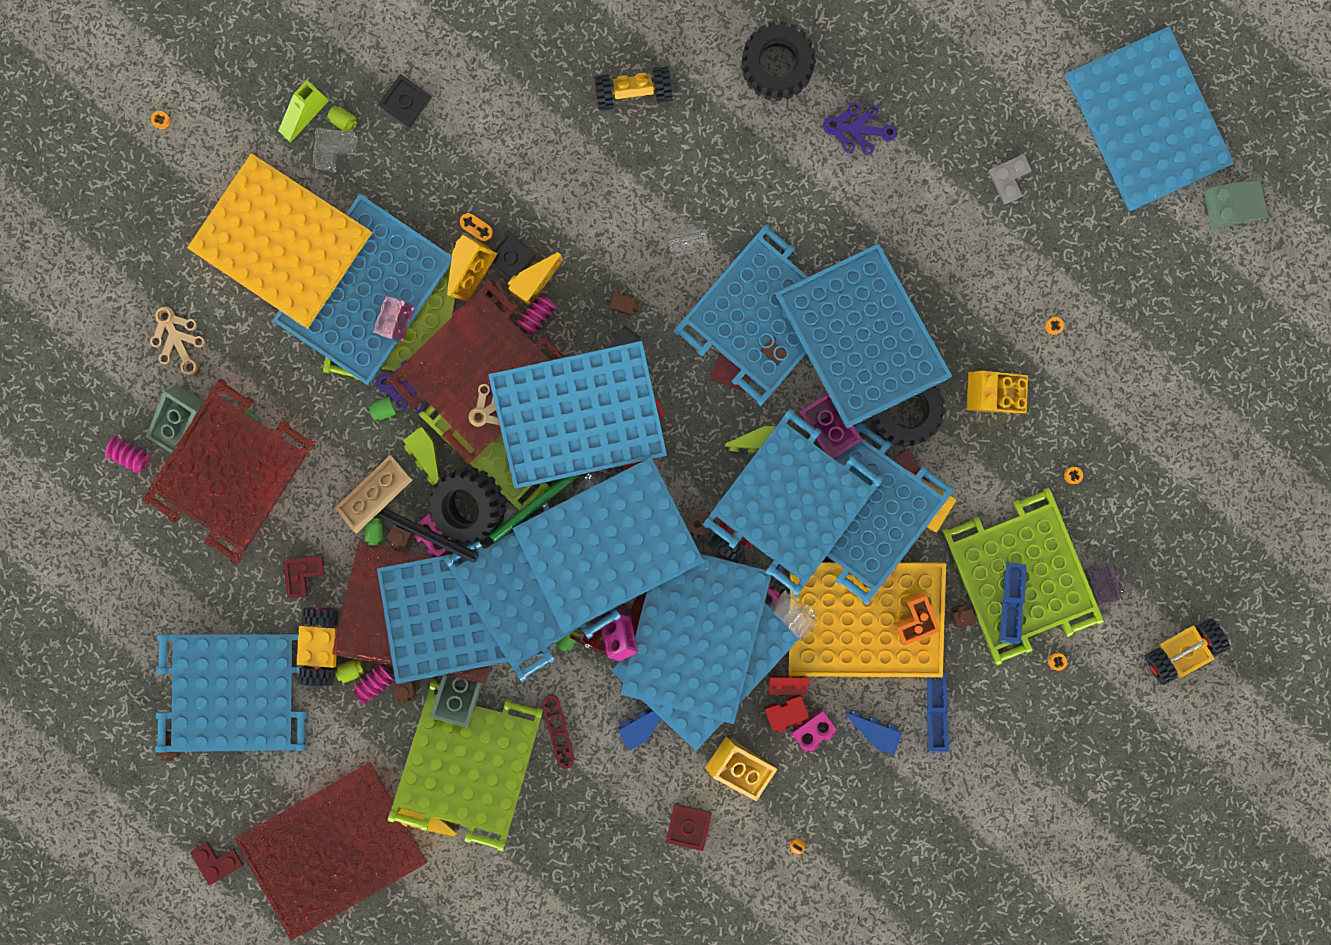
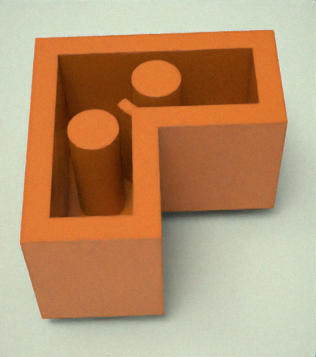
[894,591,940,646]

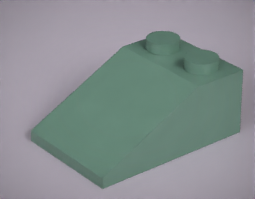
[1204,180,1268,229]
[146,385,209,457]
[430,669,486,728]

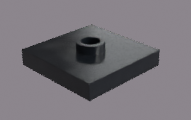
[378,74,432,128]
[491,230,537,282]

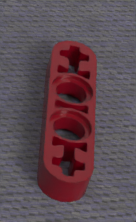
[542,695,575,769]

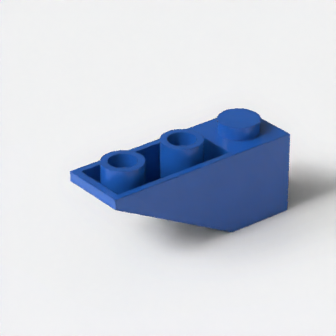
[618,709,661,751]
[844,709,902,755]

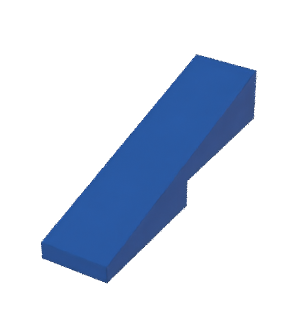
[998,563,1026,644]
[927,673,949,753]

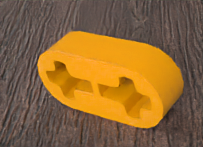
[460,213,493,242]

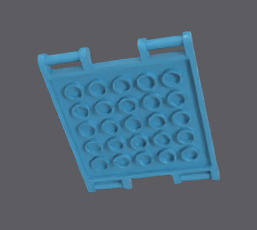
[673,224,808,407]
[702,408,884,596]
[827,421,956,605]
[443,503,621,682]
[155,634,307,753]

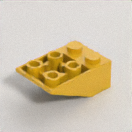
[967,371,1028,413]

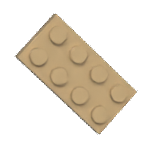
[335,455,412,534]

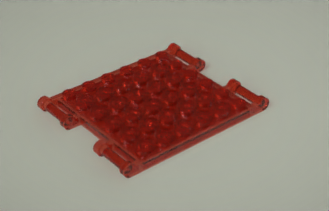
[386,279,565,465]
[142,379,315,565]

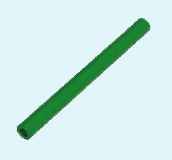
[489,474,582,542]

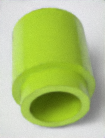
[327,106,357,133]
[335,659,366,683]

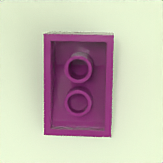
[798,394,862,459]

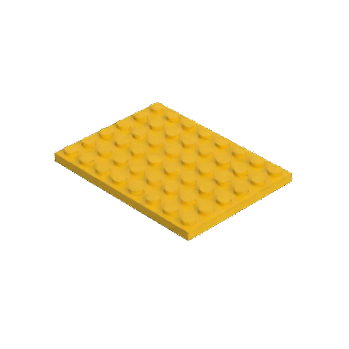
[187,153,373,329]
[788,561,946,677]

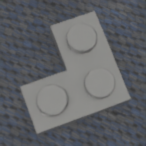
[989,154,1032,205]

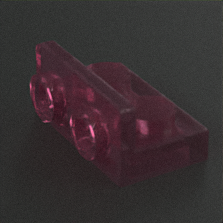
[373,296,414,342]

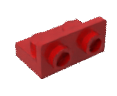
[768,675,809,695]

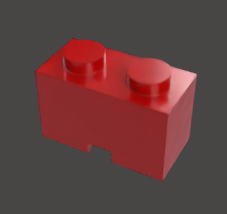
[764,695,809,733]

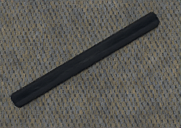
[379,508,479,563]

